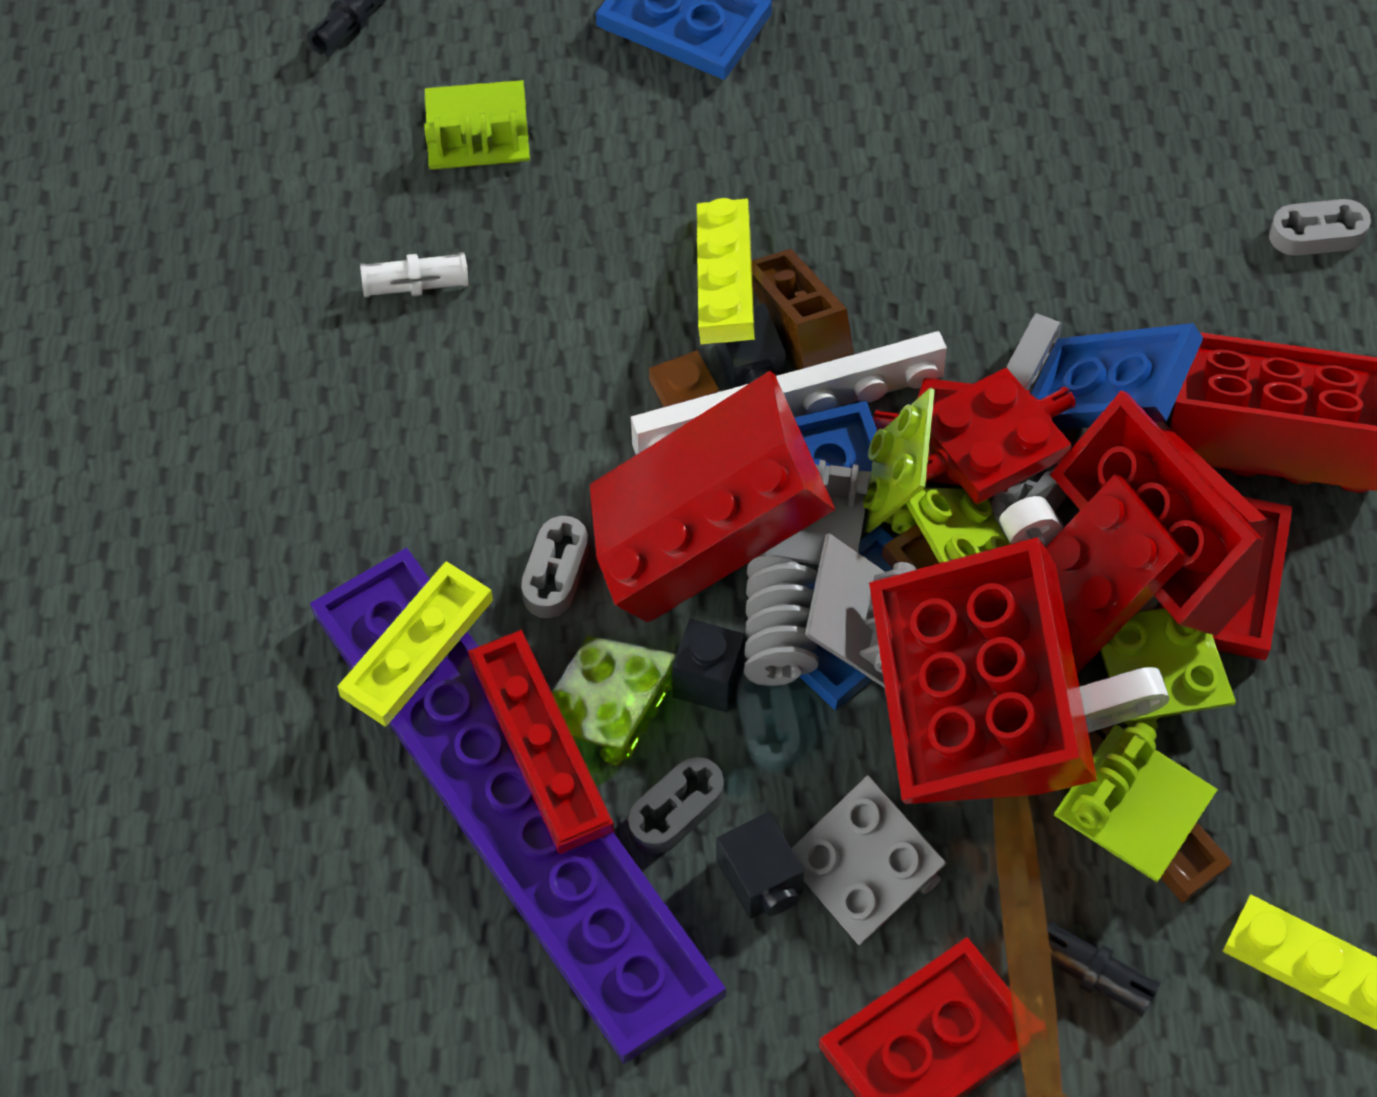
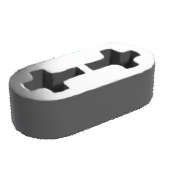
[628,757,724,854]

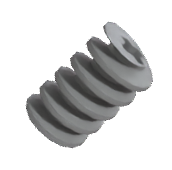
[744,555,818,686]

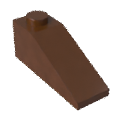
[752,248,854,370]

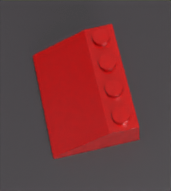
[1164,332,1377,493]
[589,371,836,622]
[869,537,1097,804]

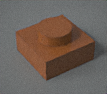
[649,350,719,407]

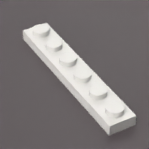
[631,331,947,455]

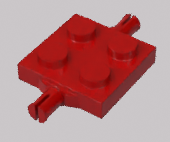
[925,367,1076,504]

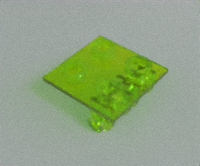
[552,635,676,766]

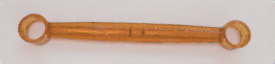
[992,796,1068,1097]

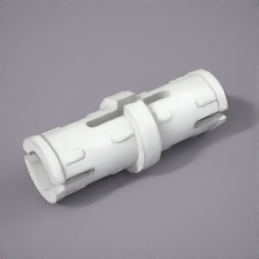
[360,252,468,298]

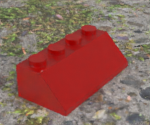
[1050,390,1263,636]

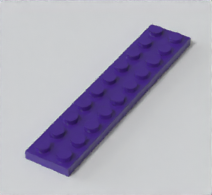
[310,547,726,1064]

